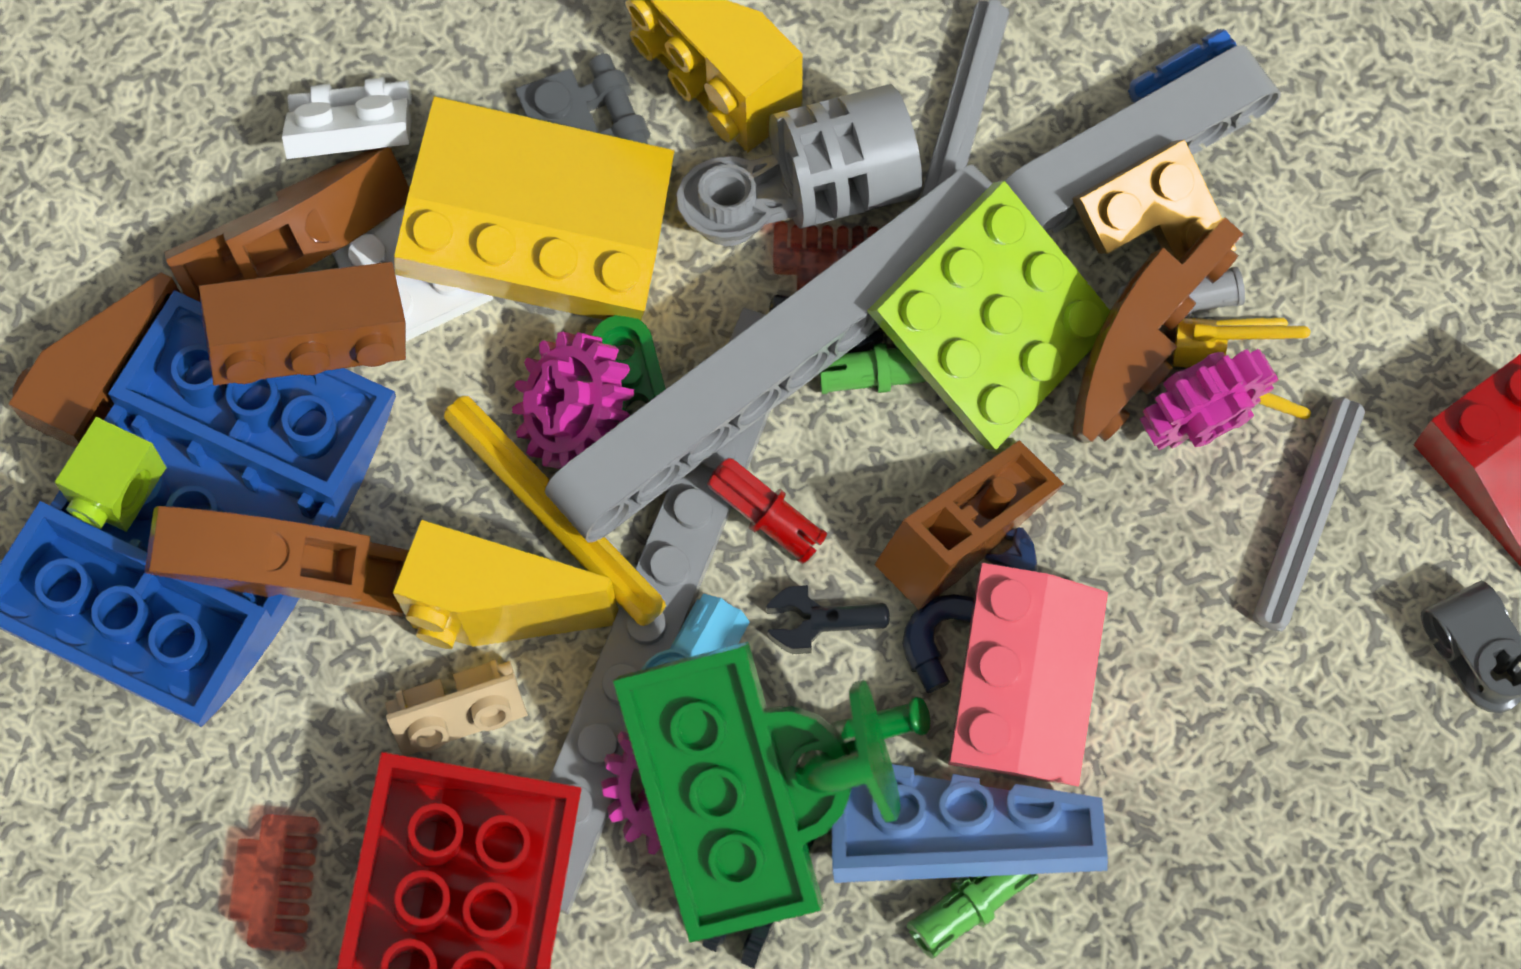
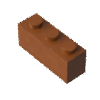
[199,262,406,386]

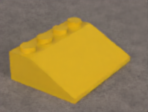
[394,96,675,320]

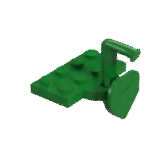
[613,642,931,943]

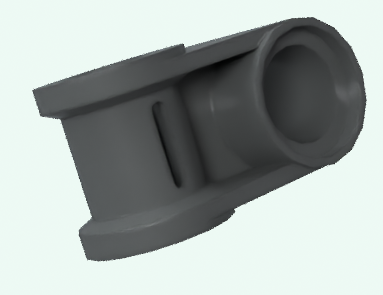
[1421,580,1521,713]

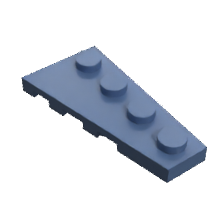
[832,764,1108,883]

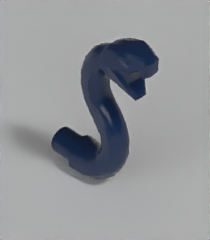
[902,527,1037,693]

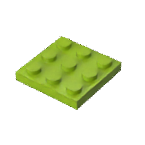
[867,181,1110,450]

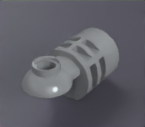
[677,84,922,246]

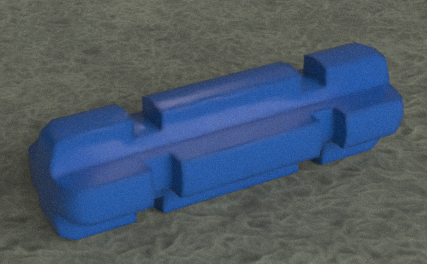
[1128,29,1237,103]

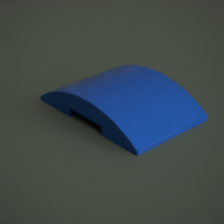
[0,290,396,727]

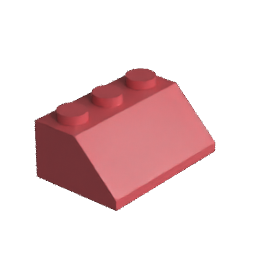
[948,563,1108,787]

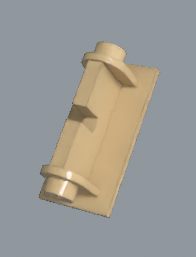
[385,659,528,756]

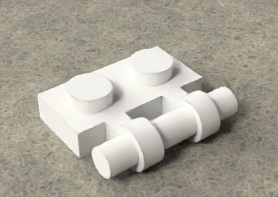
[282,77,412,159]

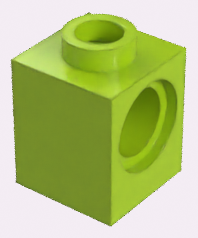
[55,417,167,532]

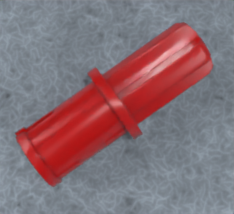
[707,458,827,564]

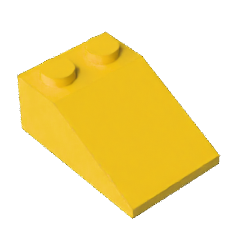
[393,520,619,649]

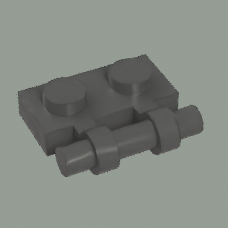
[515,54,651,144]

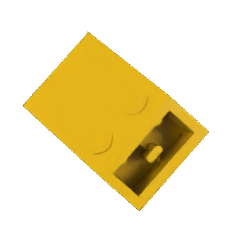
[626,0,803,153]

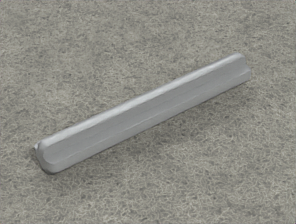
[920,0,1009,199]
[1253,397,1365,631]

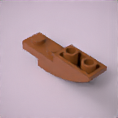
[164,147,410,302]
[1073,217,1244,443]
[144,506,409,617]

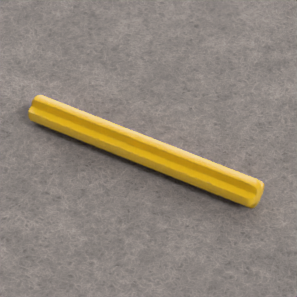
[443,396,666,626]

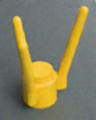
[1173,318,1311,420]

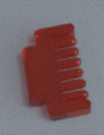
[773,220,888,291]
[228,814,320,952]

